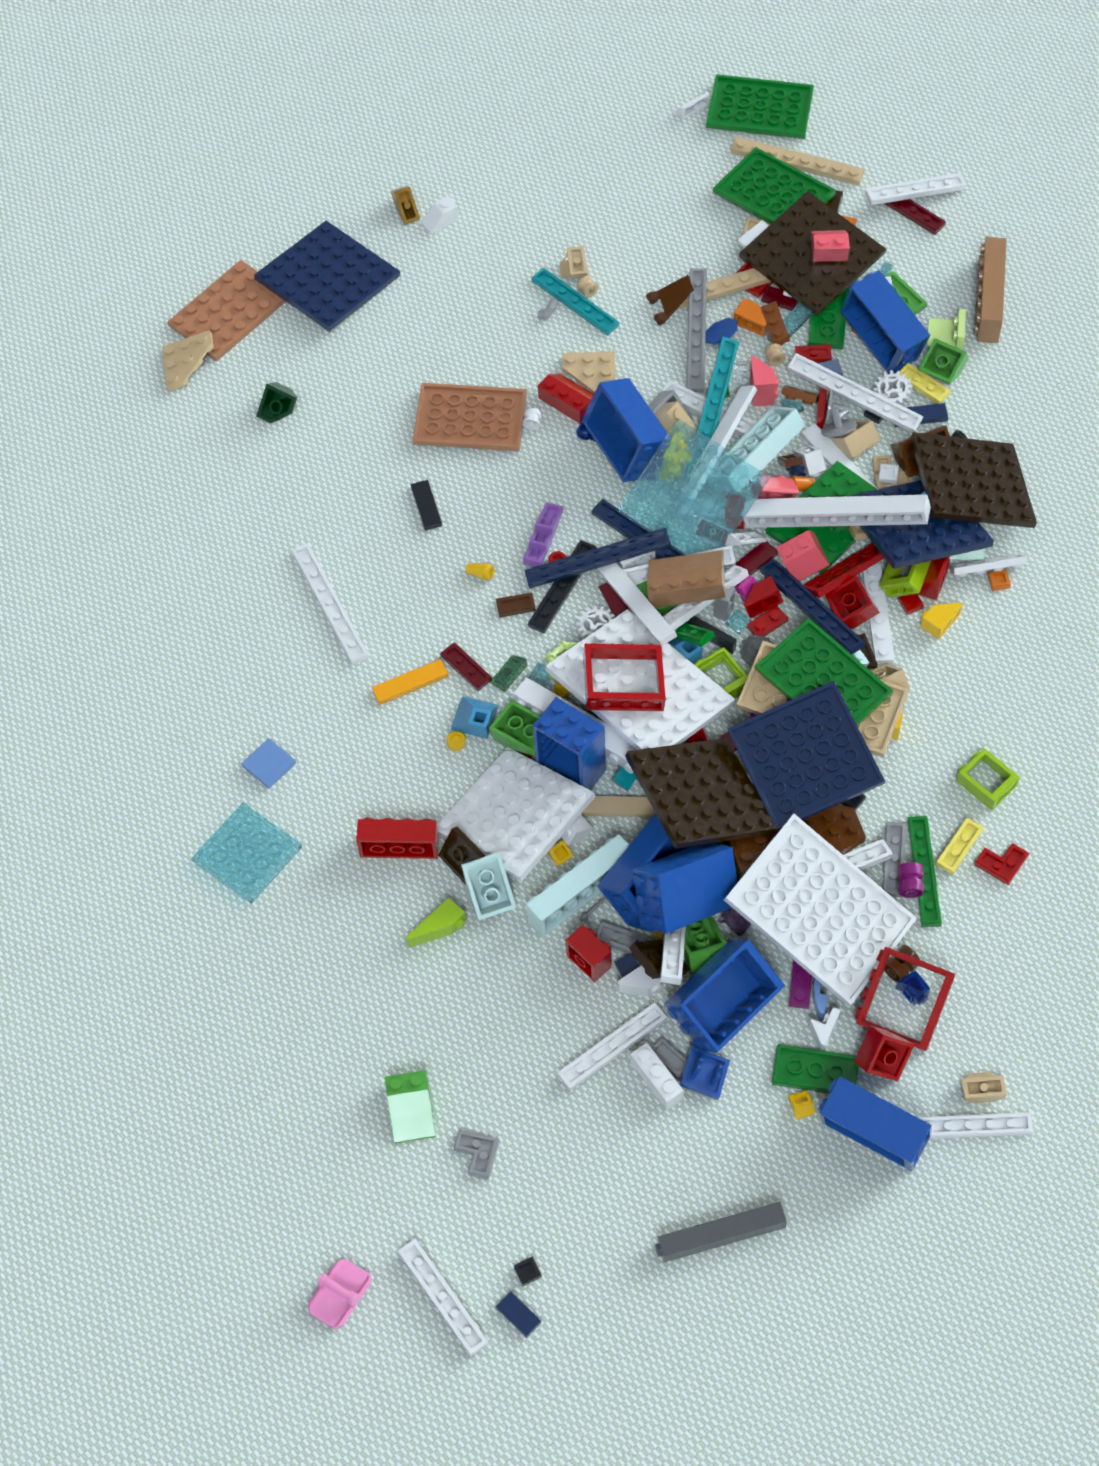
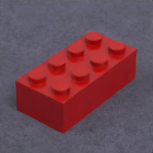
[356,817,440,859]

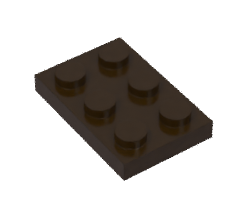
[438,826,485,885]
[629,939,690,979]

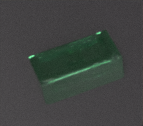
[490,655,527,692]

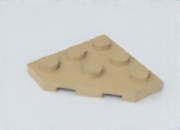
[162,330,214,392]
[562,351,616,394]

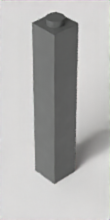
[655,1202,787,1263]

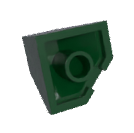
[256,382,298,423]

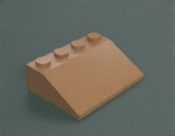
[647,550,726,607]

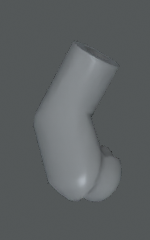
[538,298,558,321]

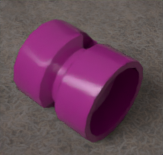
[897,862,924,898]

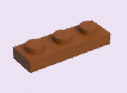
[760,301,790,345]

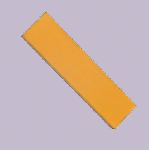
[372,659,449,705]

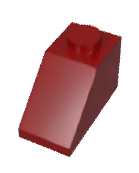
[744,576,784,619]

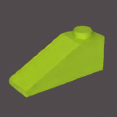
[406,898,467,948]

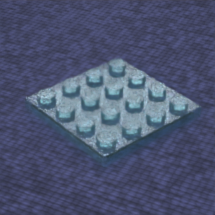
[191,802,302,904]

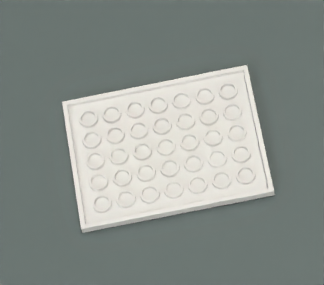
[545,609,735,750]
[724,814,917,1007]

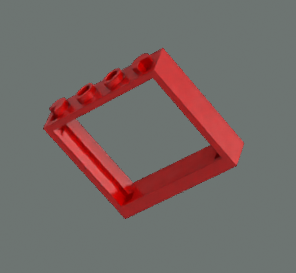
[583,643,666,711]
[854,947,956,1051]

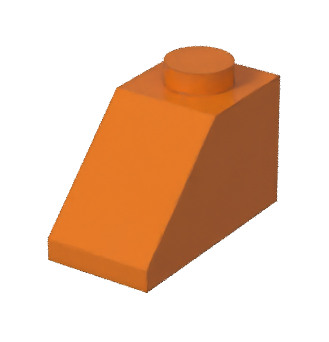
[734,298,767,337]

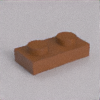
[781,385,819,405]

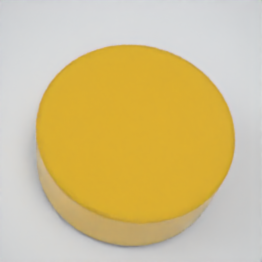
[446,731,466,751]

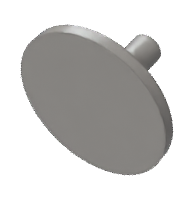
[824,389,850,425]
[821,407,857,437]

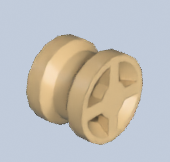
[577,276,599,298]
[765,343,786,366]

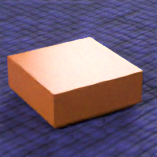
[987,569,1011,591]

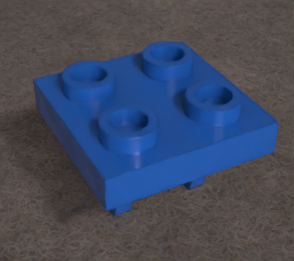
[679,1046,730,1100]

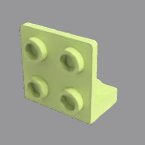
[927,309,966,350]

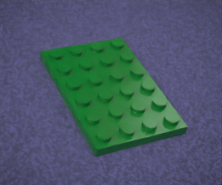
[706,74,814,139]
[713,147,835,224]
[766,461,878,574]
[755,618,893,726]

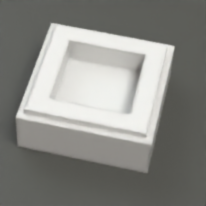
[878,464,899,484]

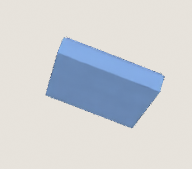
[241,738,296,789]

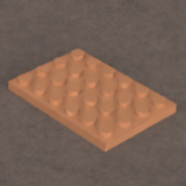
[167,260,286,362]
[413,383,527,451]

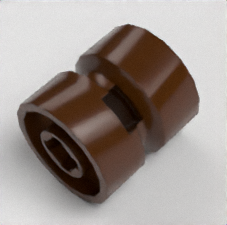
[884,945,920,983]

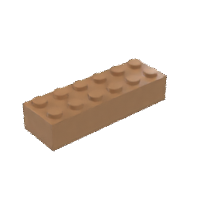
[974,237,1007,343]

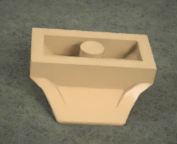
[559,246,588,278]
[961,1072,1007,1103]

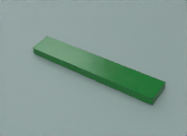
[907,816,942,927]

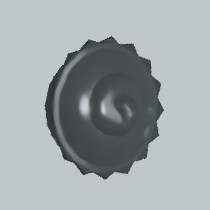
[739,634,774,666]

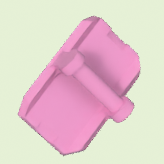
[308,1259,371,1330]

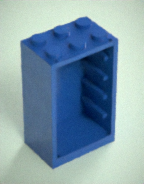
[840,270,931,374]
[582,378,672,483]
[533,697,606,790]
[597,816,693,932]
[633,843,737,934]
[664,939,785,1052]
[818,1076,932,1172]

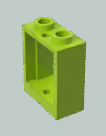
[879,561,931,598]
[694,647,748,698]
[956,748,1020,810]

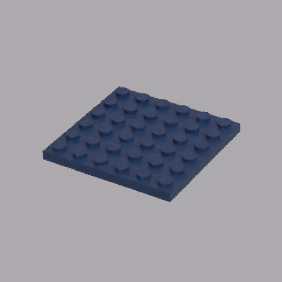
[254,221,400,331]
[848,480,994,569]
[727,681,885,832]

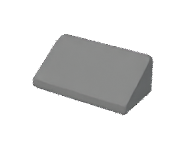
[713,586,735,621]

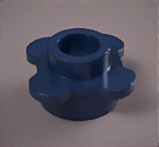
[786,465,806,476]

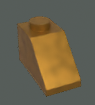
[391,186,420,224]

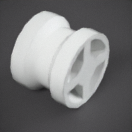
[522,408,542,430]

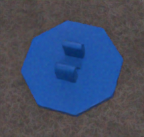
[706,318,738,345]

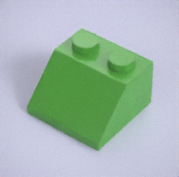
[918,338,968,384]

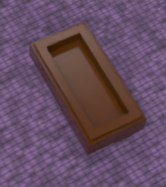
[777,454,803,467]
[496,592,536,618]

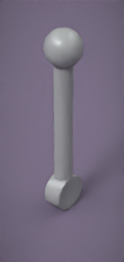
[580,896,607,921]

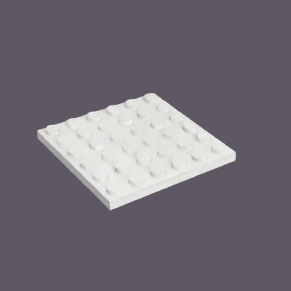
[437,747,596,882]

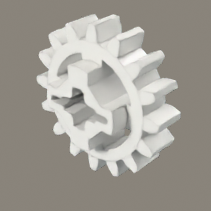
[873,370,913,406]
[576,605,615,640]

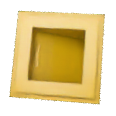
[547,839,574,867]
[787,1090,815,1119]

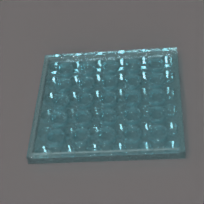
[618,418,770,555]

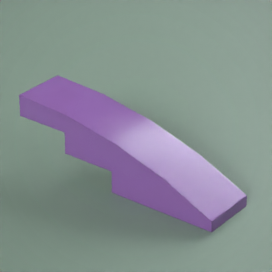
[523,502,564,567]

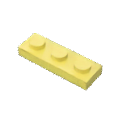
[900,363,951,404]
[936,818,984,875]

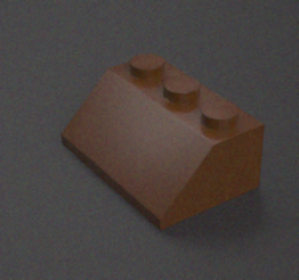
[890,425,950,478]

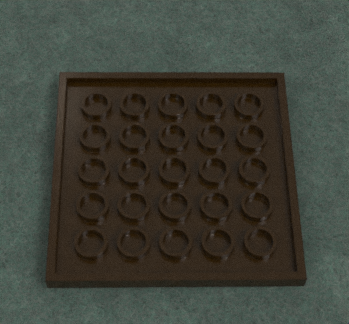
[739,191,886,316]
[910,432,1037,528]
[625,738,777,849]

